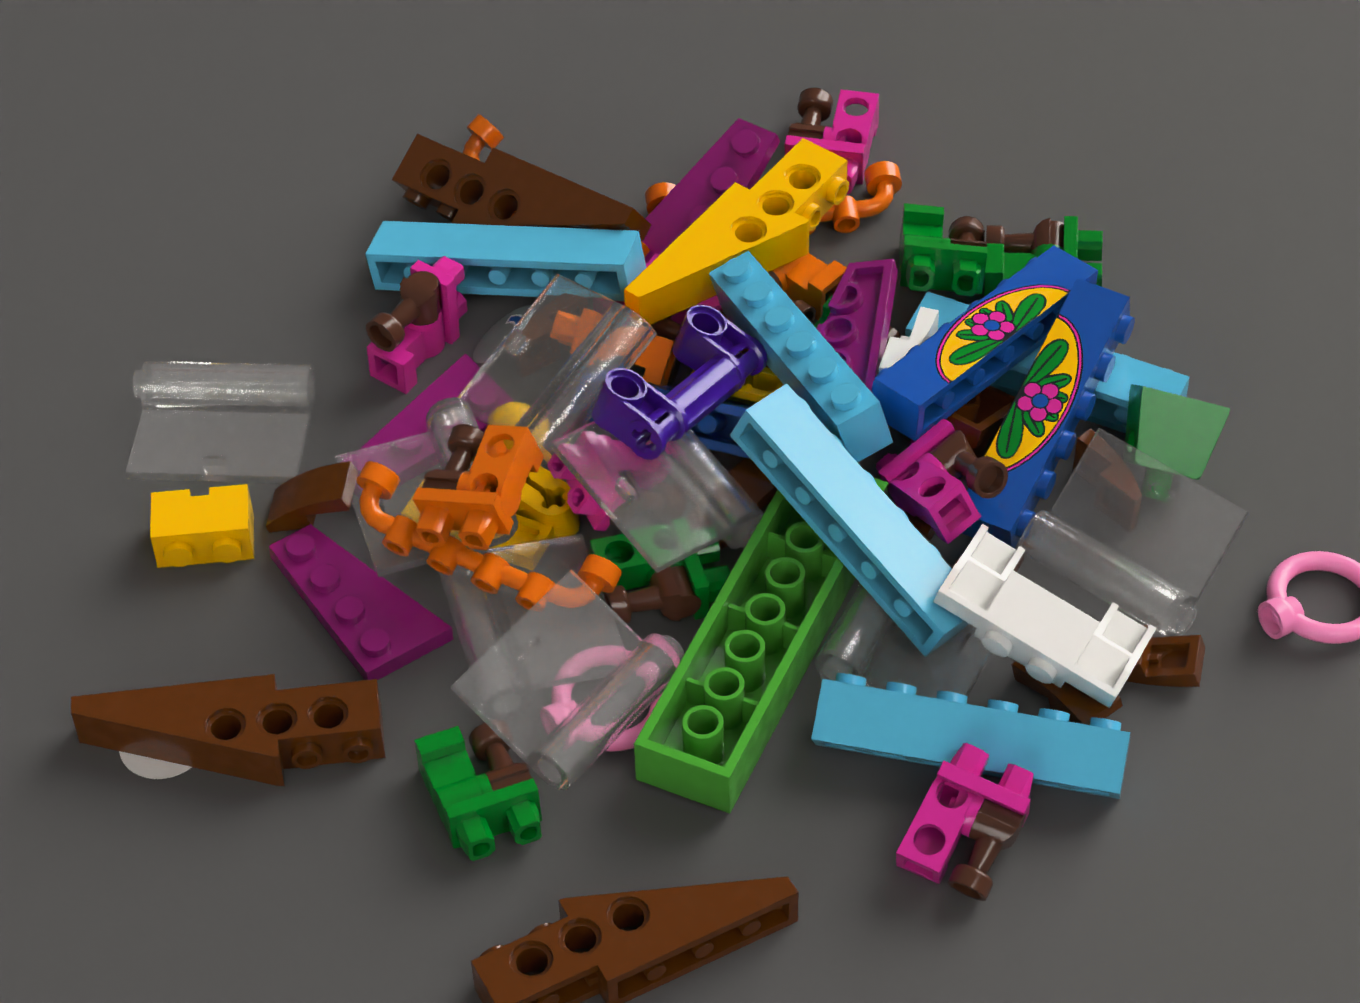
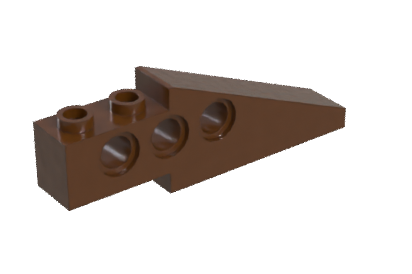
[392,134,652,241]
[71,674,386,786]
[471,876,799,1003]

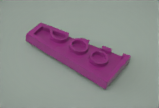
[642,118,780,263]

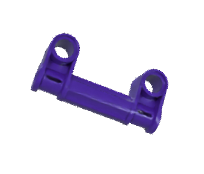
[591,305,768,460]

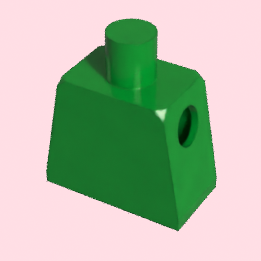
[1124,384,1230,502]

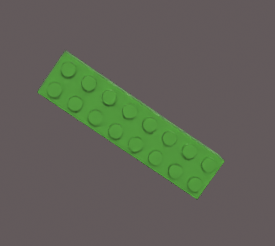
[634,478,888,814]

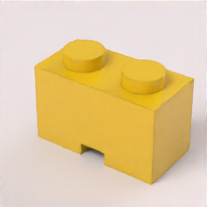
[150,484,254,568]

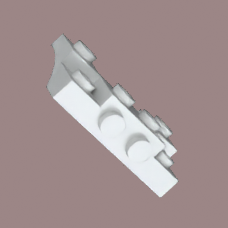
[933,524,1157,708]

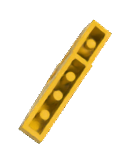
[624,138,849,329]

